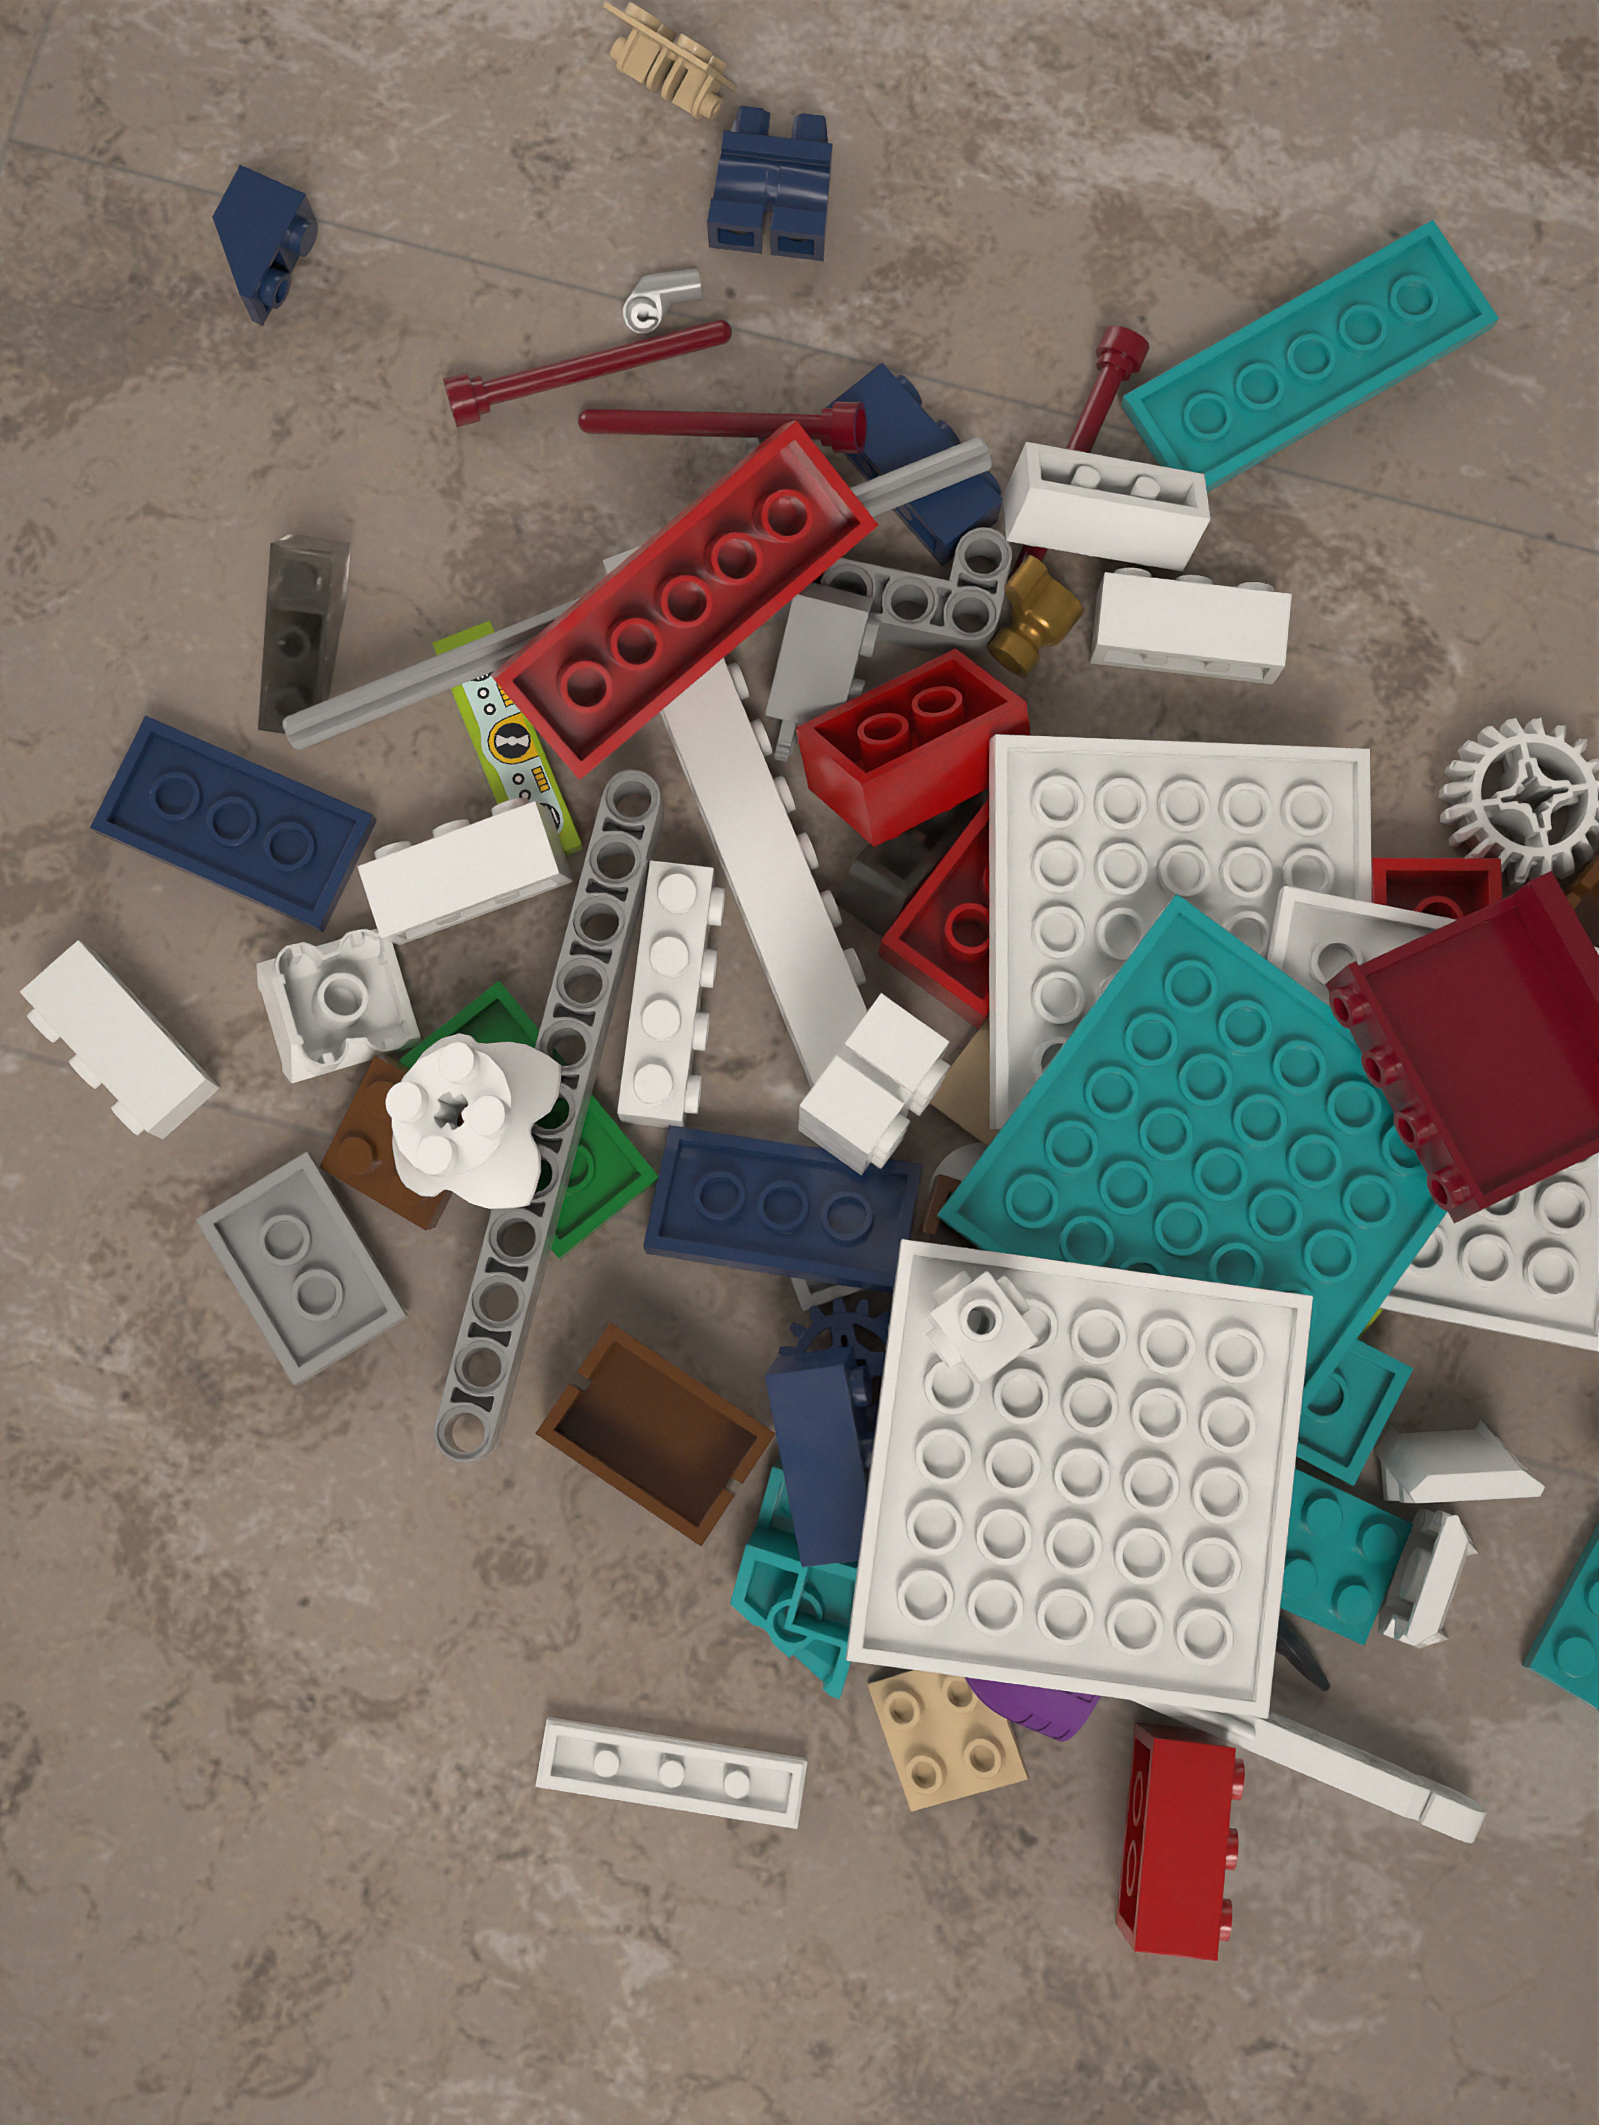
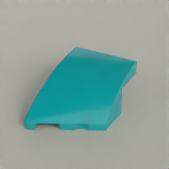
[730,1458,858,1699]

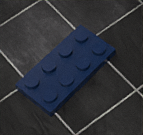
[90,715,377,933]
[643,1125,923,1294]

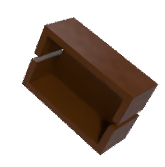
[535,1322,776,1546]

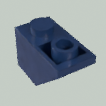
[212,165,318,326]

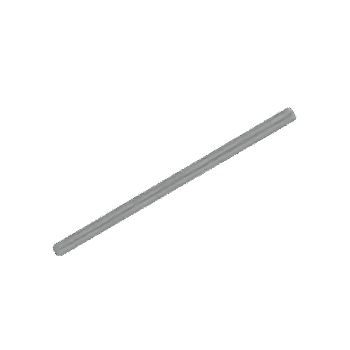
[282,437,992,750]

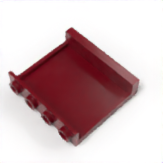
[1325,871,1599,1224]

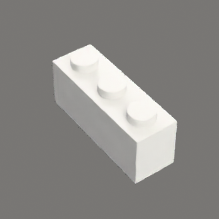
[1003,442,1211,572]
[1089,568,1292,685]
[357,798,574,945]
[20,940,220,1139]

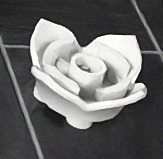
[386,1034,562,1209]

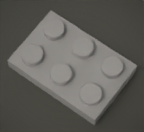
[195,1152,410,1386]

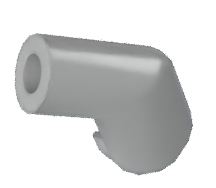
[623,268,702,334]

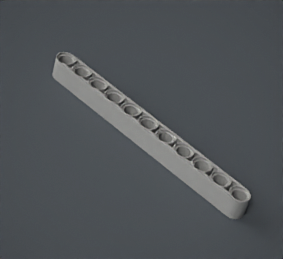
[434,770,664,1463]

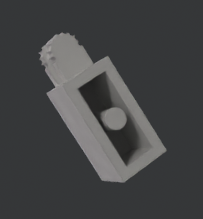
[765,583,881,762]

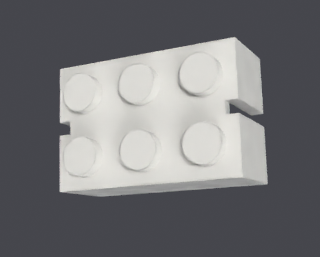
[798,993,950,1175]

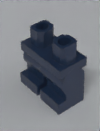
[707,106,833,262]

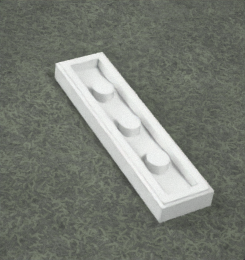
[535,1717,808,1829]

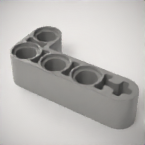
[772,528,1012,659]

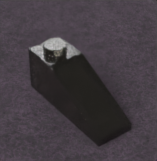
[835,788,989,937]

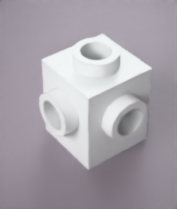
[925,1270,1039,1384]

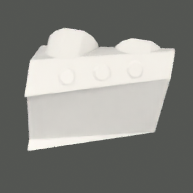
[256,929,421,1084]
[1374,1419,1545,1503]
[1378,1508,1478,1648]

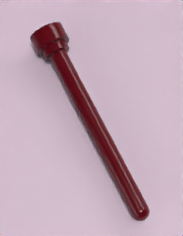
[443,320,732,427]
[1007,325,1150,582]
[578,401,867,454]

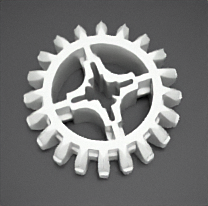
[1438,718,1599,887]

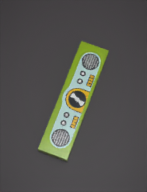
[432,620,584,856]

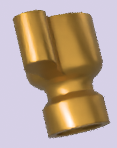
[987,555,1084,678]

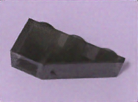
[258,534,351,734]

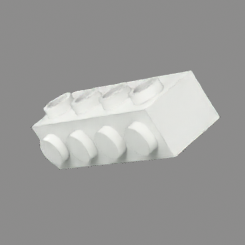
[617,860,726,1128]

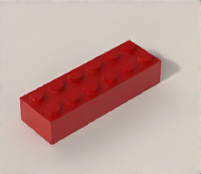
[491,420,879,780]

